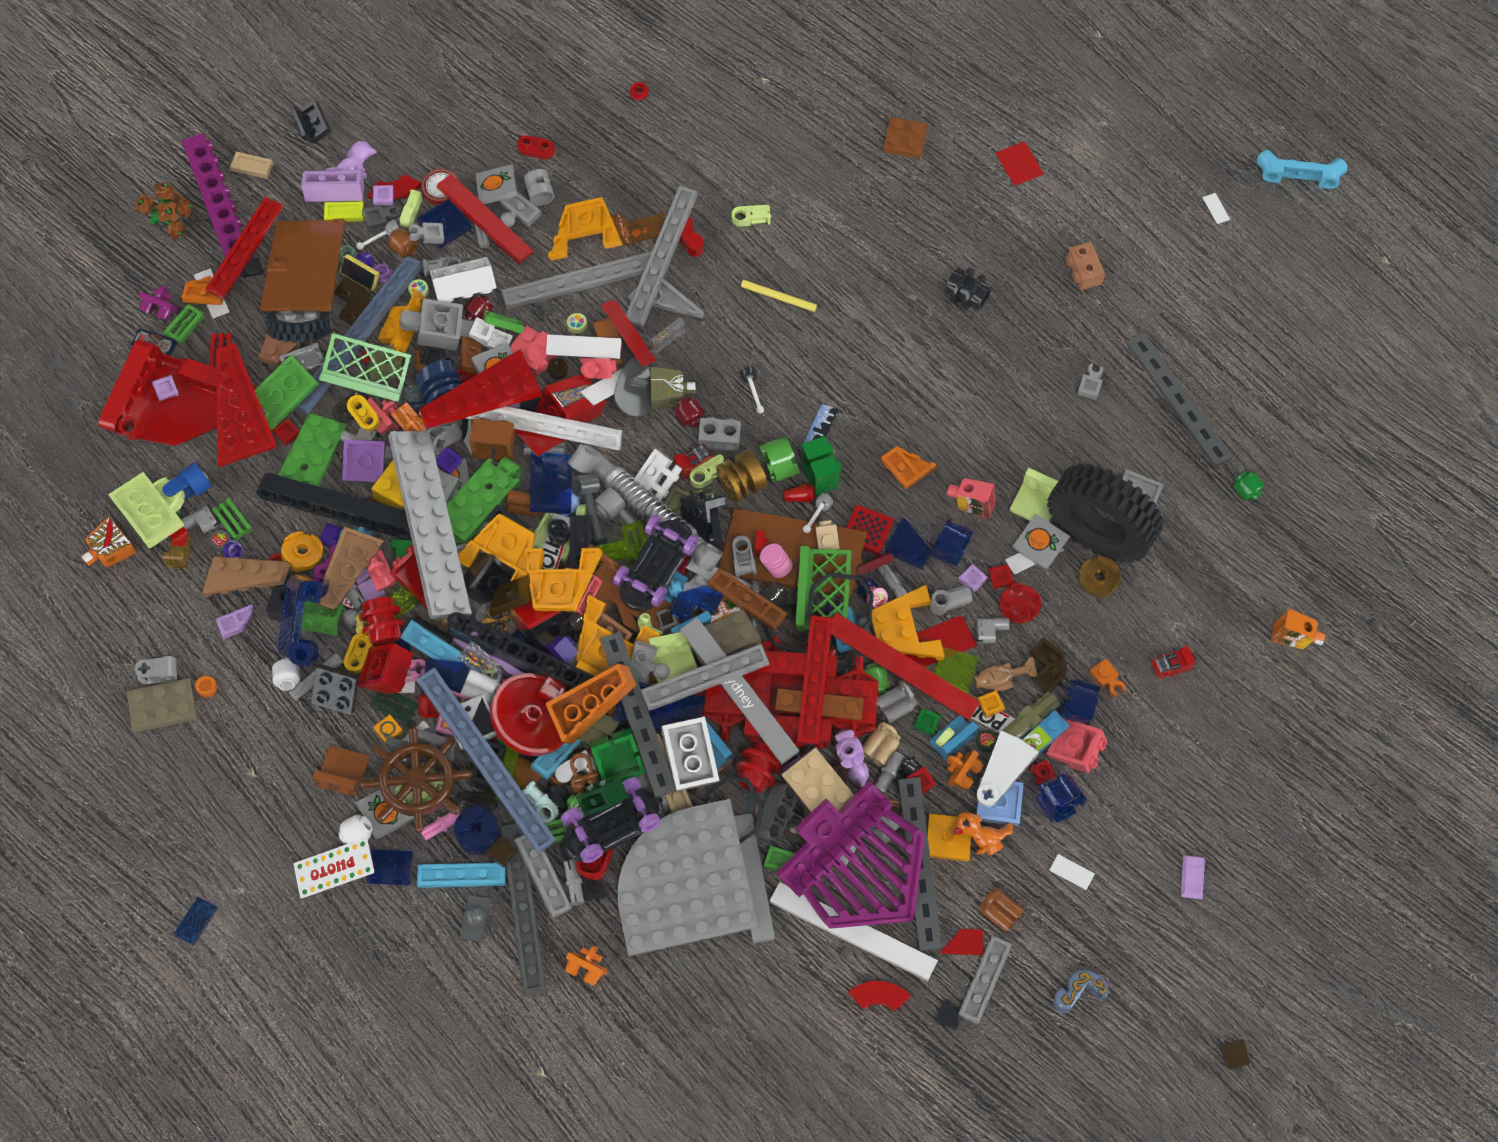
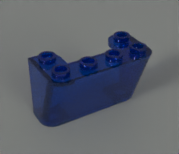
[277,575,330,667]

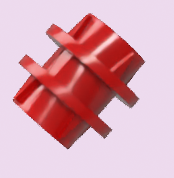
[359,597,404,645]
[735,742,782,794]

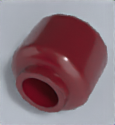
[464,295,494,321]
[675,397,705,428]

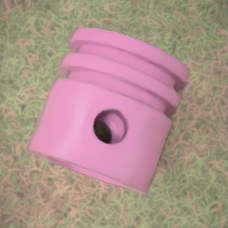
[760,544,793,578]

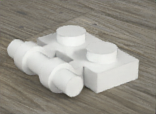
[633,449,682,500]

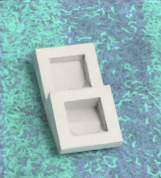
[469,317,513,349]

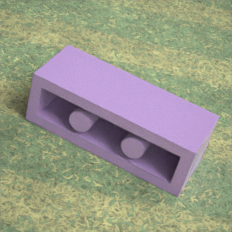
[301,170,365,202]

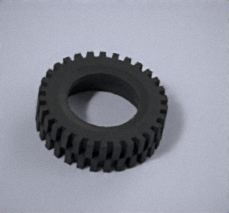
[1047,464,1163,563]

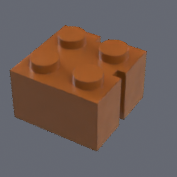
[469,418,517,462]

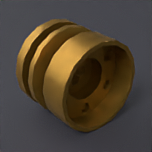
[716,449,768,503]

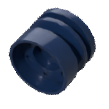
[415,360,463,405]

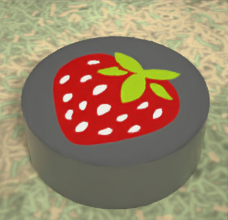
[210,530,231,552]

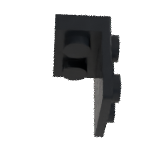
[678,507,723,557]

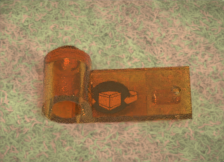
[611,213,666,246]

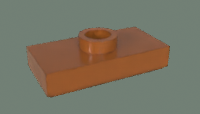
[460,336,481,374]

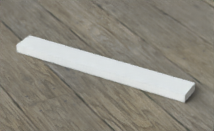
[466,406,622,450]
[770,882,938,982]

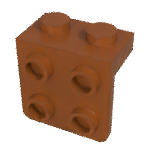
[312,746,370,796]

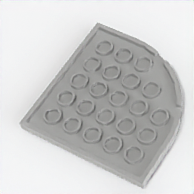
[618,799,758,957]

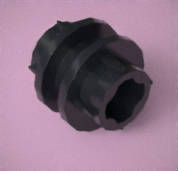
[945,268,992,311]

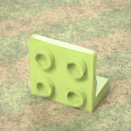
[1010,468,1058,522]
[648,632,697,683]

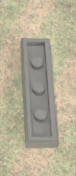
[514,835,572,918]
[958,935,1013,1025]

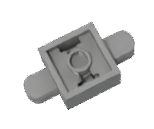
[399,298,475,351]

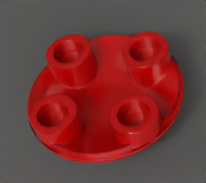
[999,583,1041,623]

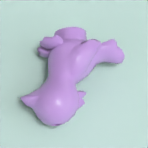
[325,141,377,180]
[835,728,869,787]

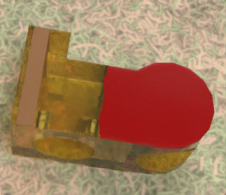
[162,527,192,569]

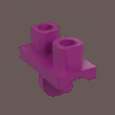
[138,286,179,321]

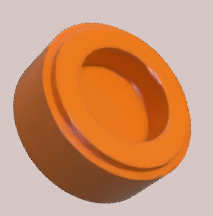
[195,676,218,698]

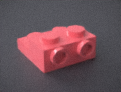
[510,325,557,377]
[1046,718,1107,774]

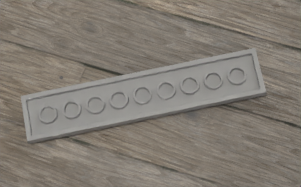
[388,431,472,619]

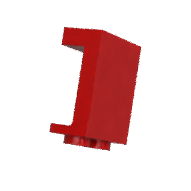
[390,544,427,608]

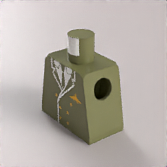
[651,367,696,410]

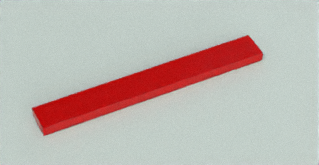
[831,613,980,721]

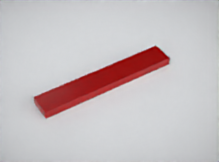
[436,174,533,265]
[205,197,283,299]
[797,615,833,745]

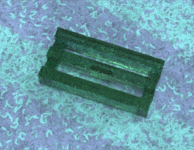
[371,692,418,724]

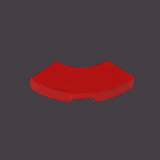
[368,174,421,200]
[848,981,911,1012]

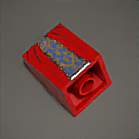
[535,373,606,423]

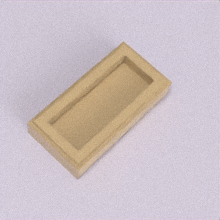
[230,152,274,179]

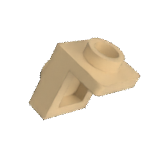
[815,520,840,550]

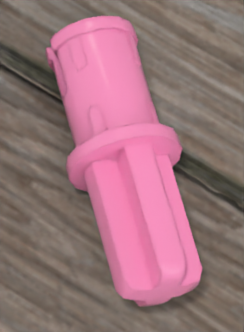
[421,812,463,840]

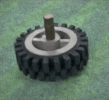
[267,310,331,350]

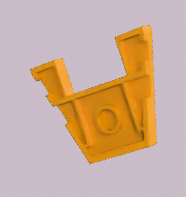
[548,197,622,261]
[458,514,536,582]
[524,548,603,611]
[871,585,945,661]
[576,595,661,672]

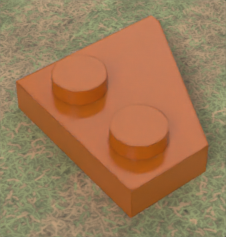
[181,276,223,305]
[880,446,937,490]

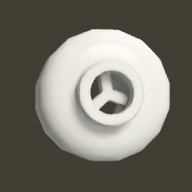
[272,658,300,691]
[339,814,373,844]

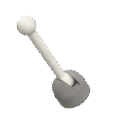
[356,219,400,250]
[803,493,833,533]

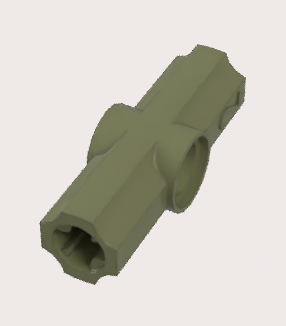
[1002,691,1061,739]

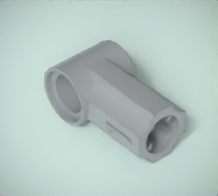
[929,585,973,616]

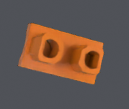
[391,402,426,431]
[946,750,984,790]
[565,945,608,985]

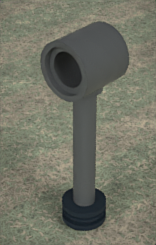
[571,474,609,550]

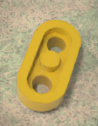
[347,395,380,431]
[344,633,373,674]

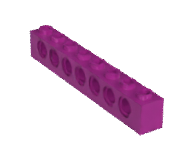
[182,133,254,259]

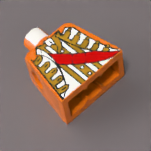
[81,517,136,567]

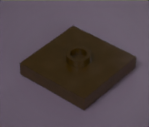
[489,575,531,616]

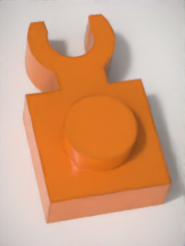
[1089,659,1126,698]

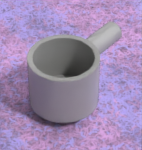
[594,487,636,527]

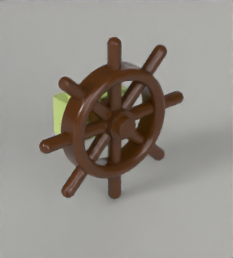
[359,727,473,833]

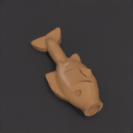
[973,657,1038,692]

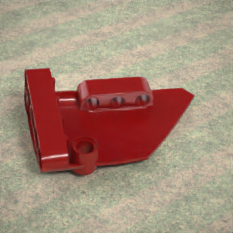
[98,339,258,446]

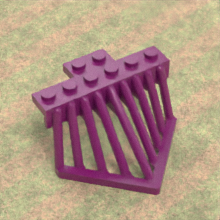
[776,781,925,929]

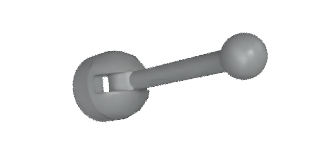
[342,594,390,628]

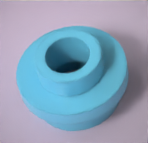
[668,579,684,600]

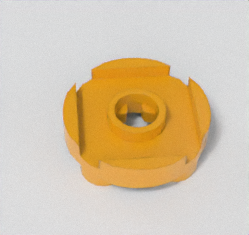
[281,531,323,572]

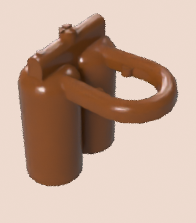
[507,482,546,517]
[570,753,601,795]
[978,888,1025,933]

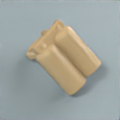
[862,722,902,767]

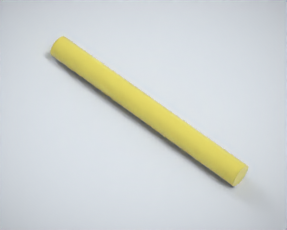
[741,280,817,312]

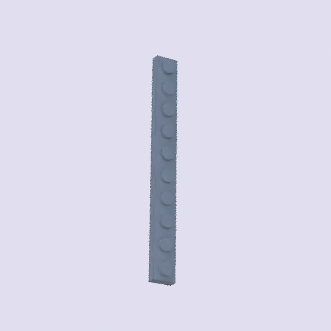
[294,257,423,414]
[417,668,556,854]

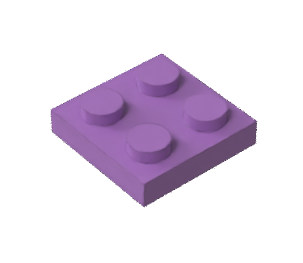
[342,440,386,482]

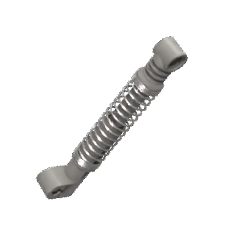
[568,445,723,572]

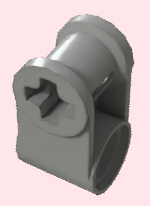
[425,421,462,452]
[732,536,757,578]
[134,656,177,685]

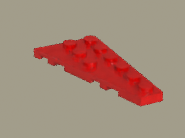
[216,343,277,468]
[419,349,542,429]

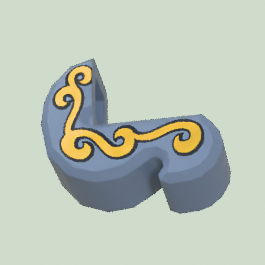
[1053,969,1109,1013]

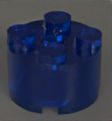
[930,518,973,567]
[1061,678,1101,726]
[1036,772,1087,823]
[454,805,500,856]

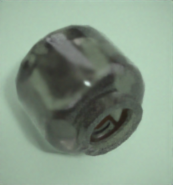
[759,582,789,608]

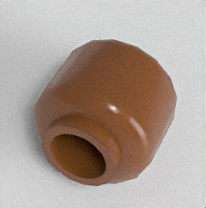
[388,228,418,258]

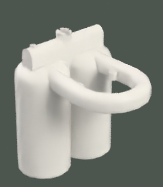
[460,669,502,705]

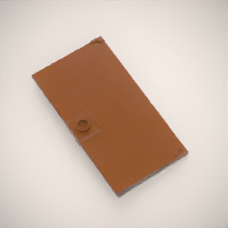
[260,219,345,312]
[719,508,867,599]

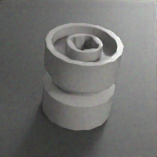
[524,169,554,206]

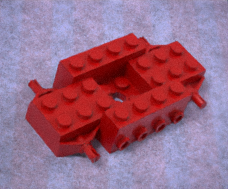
[704,650,879,749]

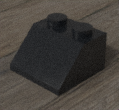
[463,553,514,607]

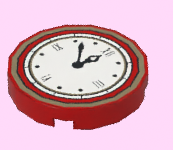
[421,169,459,205]

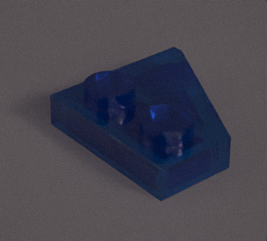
[885,518,931,570]

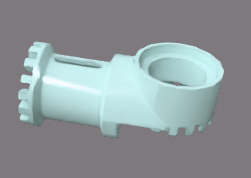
[522,781,559,823]

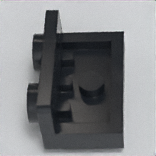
[291,99,332,144]
[680,490,725,522]

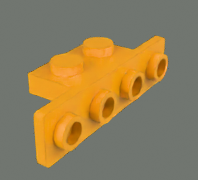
[378,290,426,359]

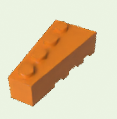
[545,664,636,744]

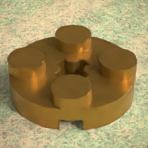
[1079,556,1121,598]

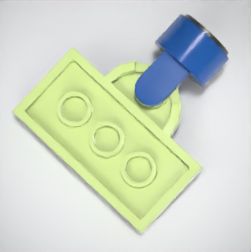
[108,462,212,549]

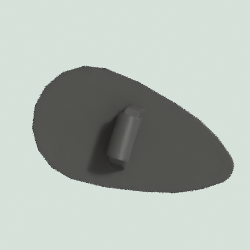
[614,356,651,418]

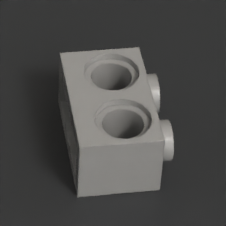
[698,417,741,452]

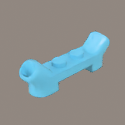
[1256,150,1347,189]

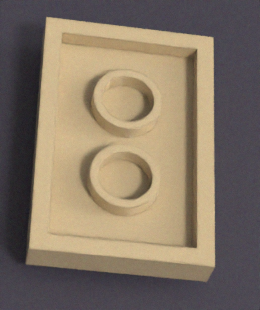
[782,748,854,812]

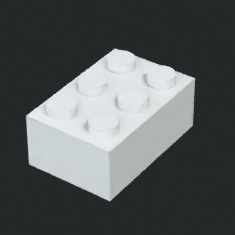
[429,257,496,302]
[661,717,719,792]

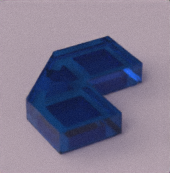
[669,586,723,621]

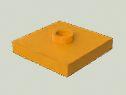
[927,814,971,862]

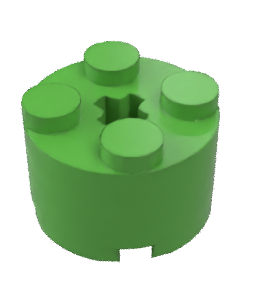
[759,436,800,483]

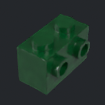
[576,777,629,816]

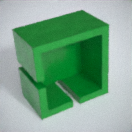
[801,436,842,496]
[589,728,646,782]

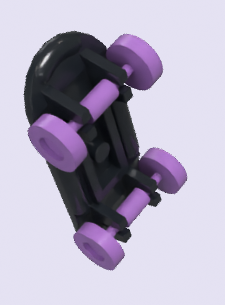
[613,514,699,611]
[561,778,664,863]

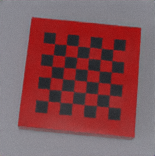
[846,504,895,555]

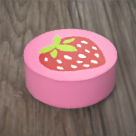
[867,587,888,608]

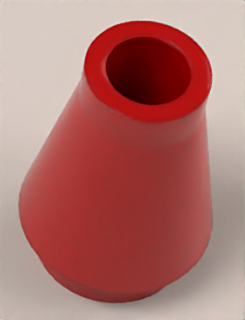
[784,483,814,503]

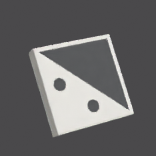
[453,695,497,750]

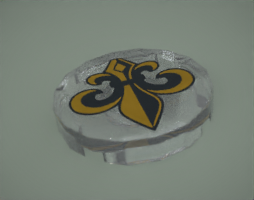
[473,601,515,643]

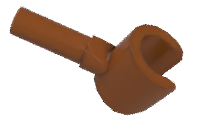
[415,350,427,375]

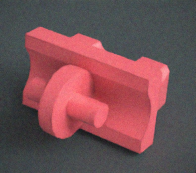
[580,357,617,379]
[367,397,399,435]
[366,550,397,592]

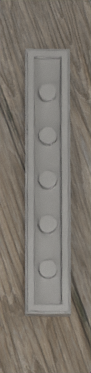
[641,644,770,711]
[734,813,775,944]

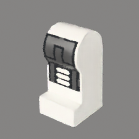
[555,750,599,786]

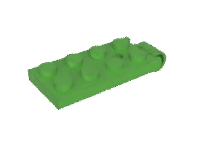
[255,355,319,431]
[278,413,348,487]
[446,457,523,544]

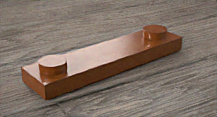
[707,568,787,631]
[775,689,864,721]

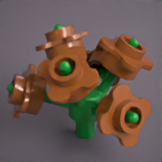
[134,182,193,240]

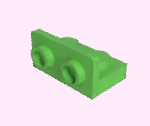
[296,597,344,636]

